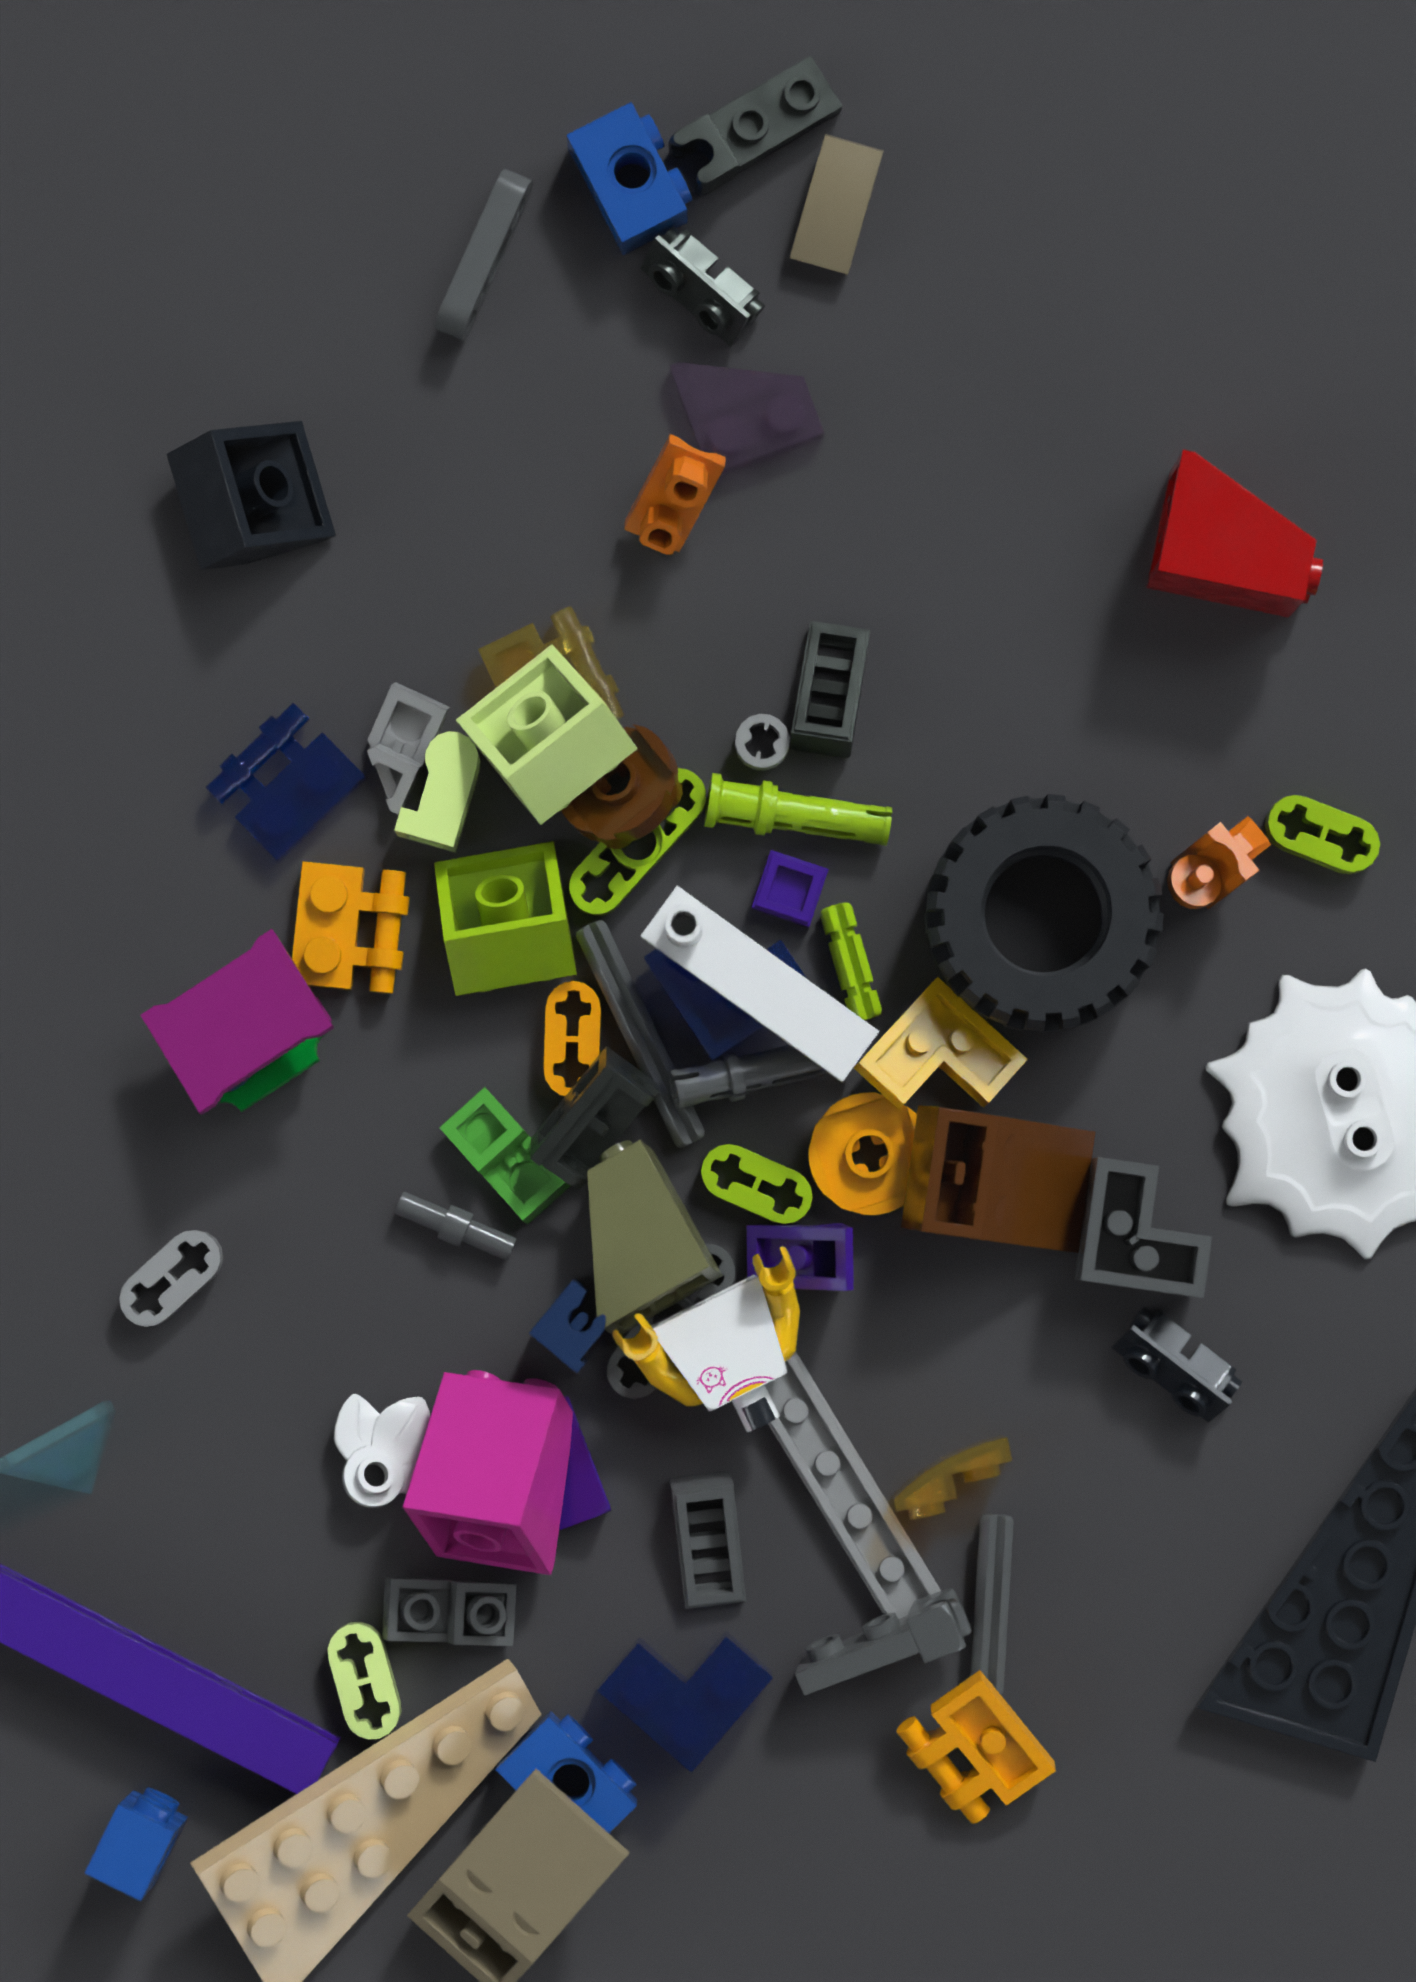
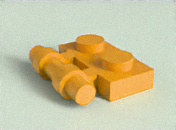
[292,861,410,994]
[896,1670,1056,1824]

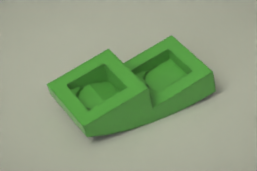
[439,1087,570,1225]

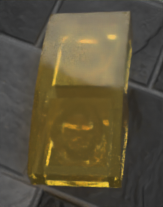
[891,1435,1012,1520]

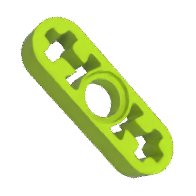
[569,768,706,916]

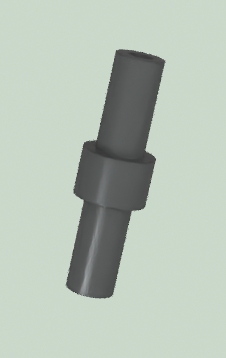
[394,1191,517,1261]

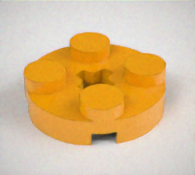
[808,1092,917,1215]

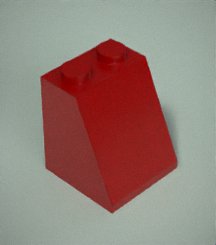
[1146,449,1323,618]

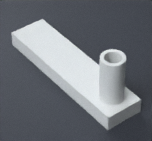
[641,886,879,1082]

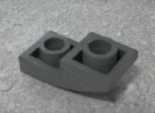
[382,1577,517,1646]

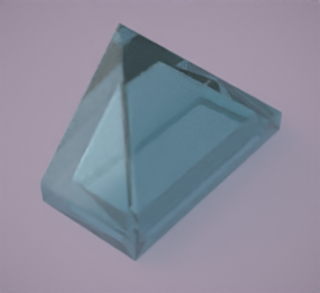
[0,1400,116,1494]

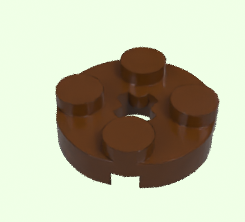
[561,724,683,849]

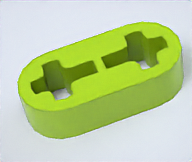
[1264,795,1380,874]
[701,1144,813,1224]

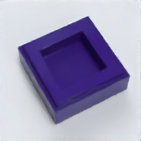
[751,850,829,928]

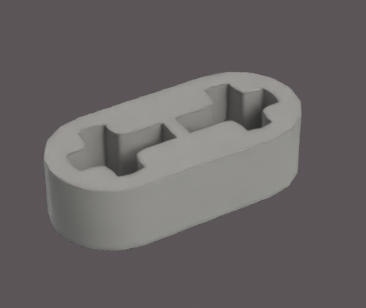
[119,1230,224,1327]

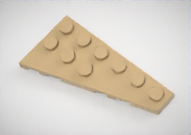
[190,1659,542,1982]

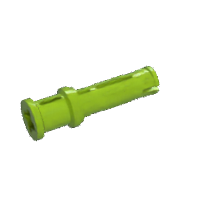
[704,773,892,846]

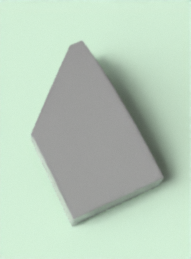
[367,682,451,815]

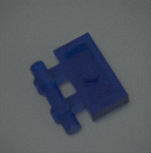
[206,702,366,862]

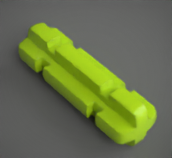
[820,902,882,1020]

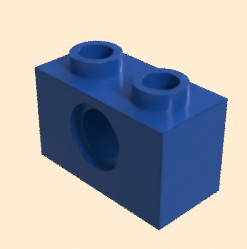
[566,102,693,255]
[496,1711,637,1833]
[85,1787,188,1901]

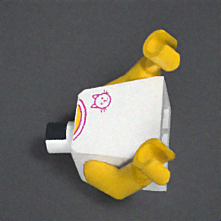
[612,1247,800,1432]

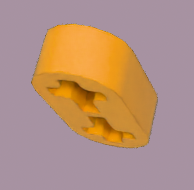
[544,981,601,1097]

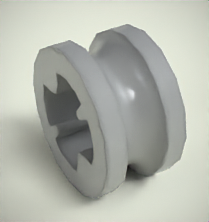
[735,714,790,771]

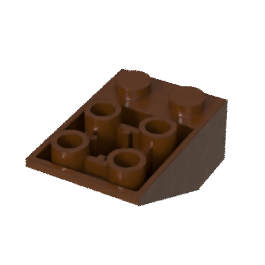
[901,1105,1096,1253]

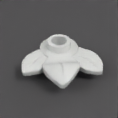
[334,1394,431,1508]

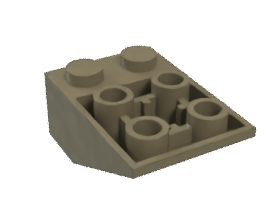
[407,1769,630,1982]

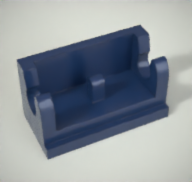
[529,1279,606,1373]

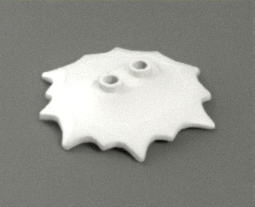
[1206,969,1416,1260]

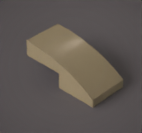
[790,134,884,275]

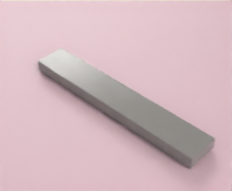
[765,1352,941,1619]

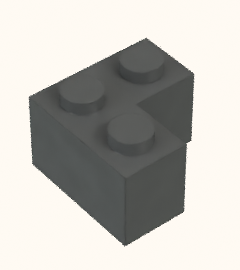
[1075,1157,1212,1298]

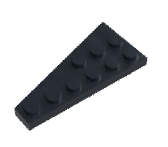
[1195,1388,1416,1762]

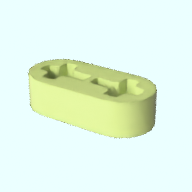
[328,1622,402,1740]

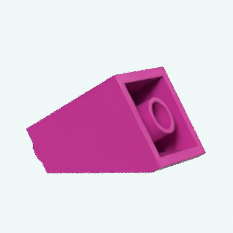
[403,1370,573,1575]

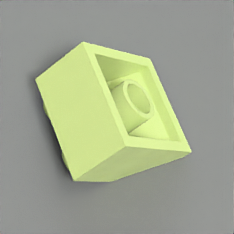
[456,644,638,825]

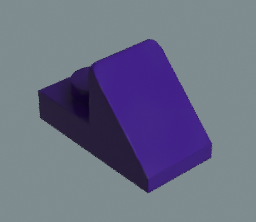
[747,1223,854,1291]

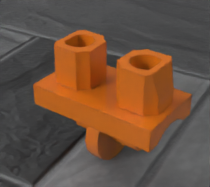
[624,434,726,555]
[1167,816,1271,909]

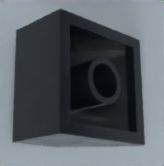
[166,421,336,570]

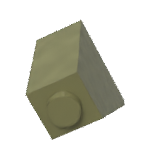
[587,1140,723,1335]

